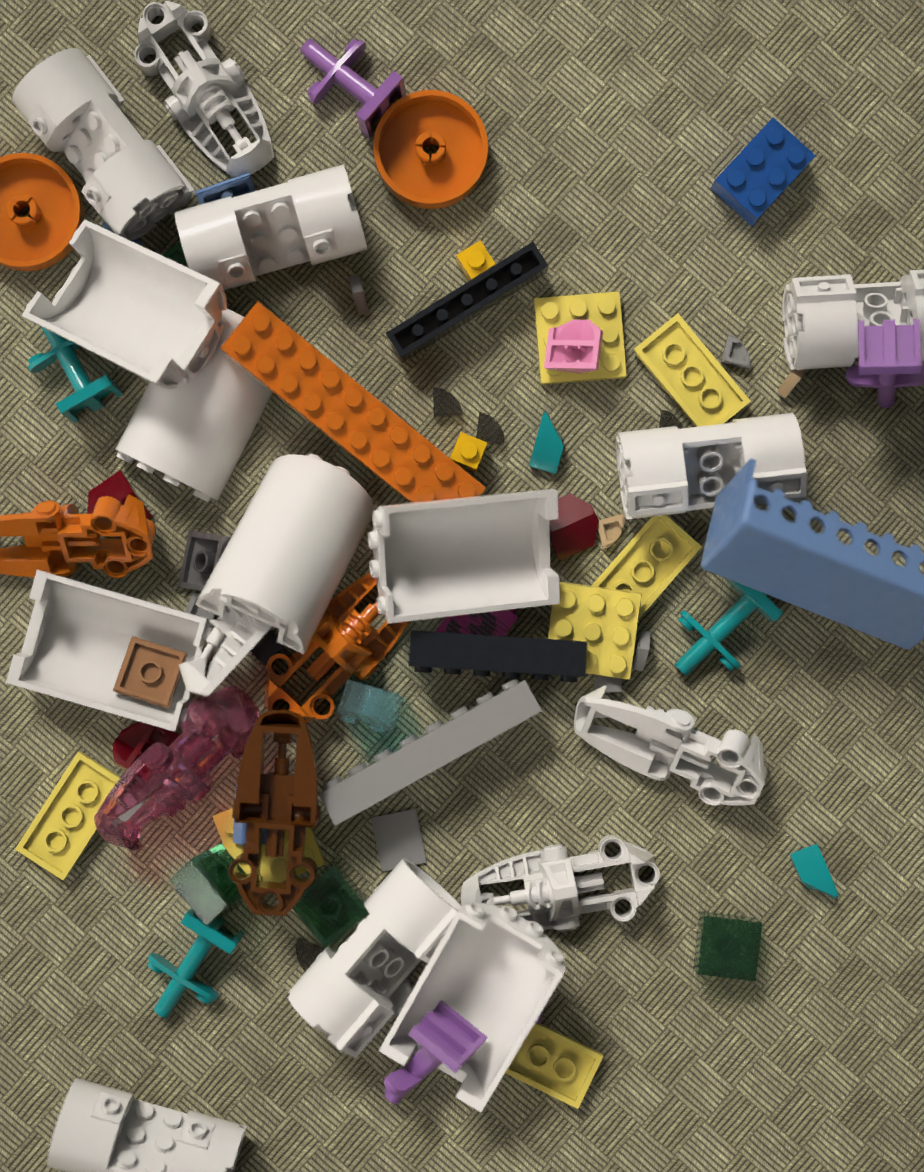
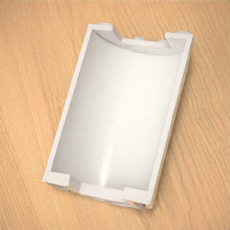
[22,219,227,389]
[115,309,273,502]
[195,454,374,654]
[368,489,560,623]
[6,570,214,732]
[379,902,565,1112]

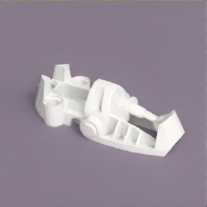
[135,1,274,178]
[179,606,272,697]
[574,685,767,806]
[461,835,660,932]

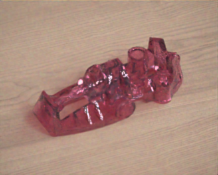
[94,685,266,851]

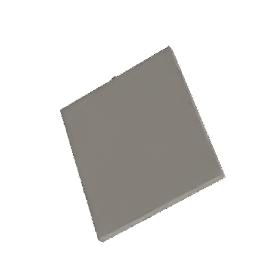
[371,808,427,871]

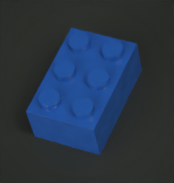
[710,117,816,226]

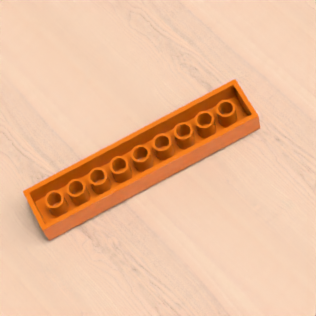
[220,301,486,503]

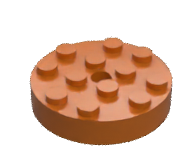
[373,90,488,209]
[0,153,85,271]

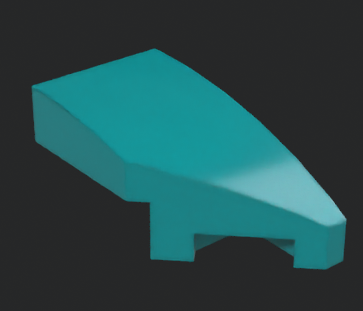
[529,411,564,474]
[790,843,839,899]

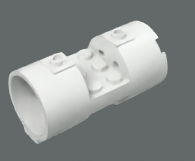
[12,48,194,241]
[175,164,367,290]
[782,270,924,370]
[616,413,807,519]
[288,858,462,1058]
[47,1078,247,1172]

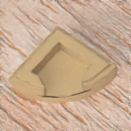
[777,369,806,399]
[597,514,625,549]

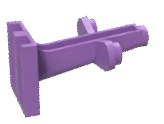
[300,39,406,139]
[846,319,924,408]
[384,1000,487,1104]

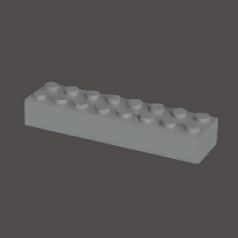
[318,678,542,826]

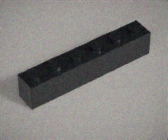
[386,242,548,363]
[409,630,587,682]

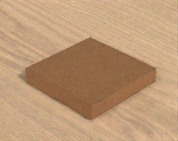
[113,636,188,709]

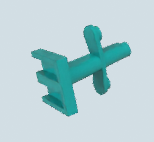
[28,327,124,423]
[674,579,783,677]
[147,902,245,1018]

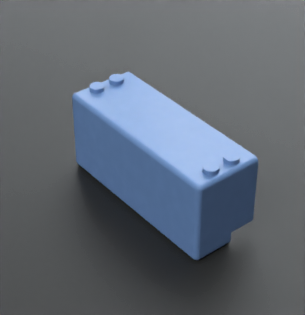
[701,459,924,650]

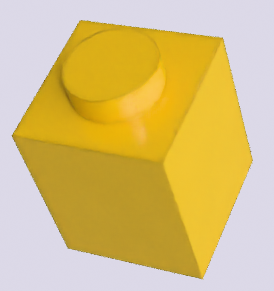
[456,240,496,282]
[450,432,487,473]

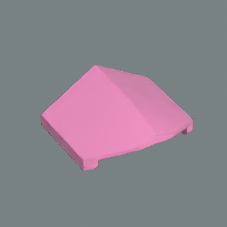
[544,320,603,374]

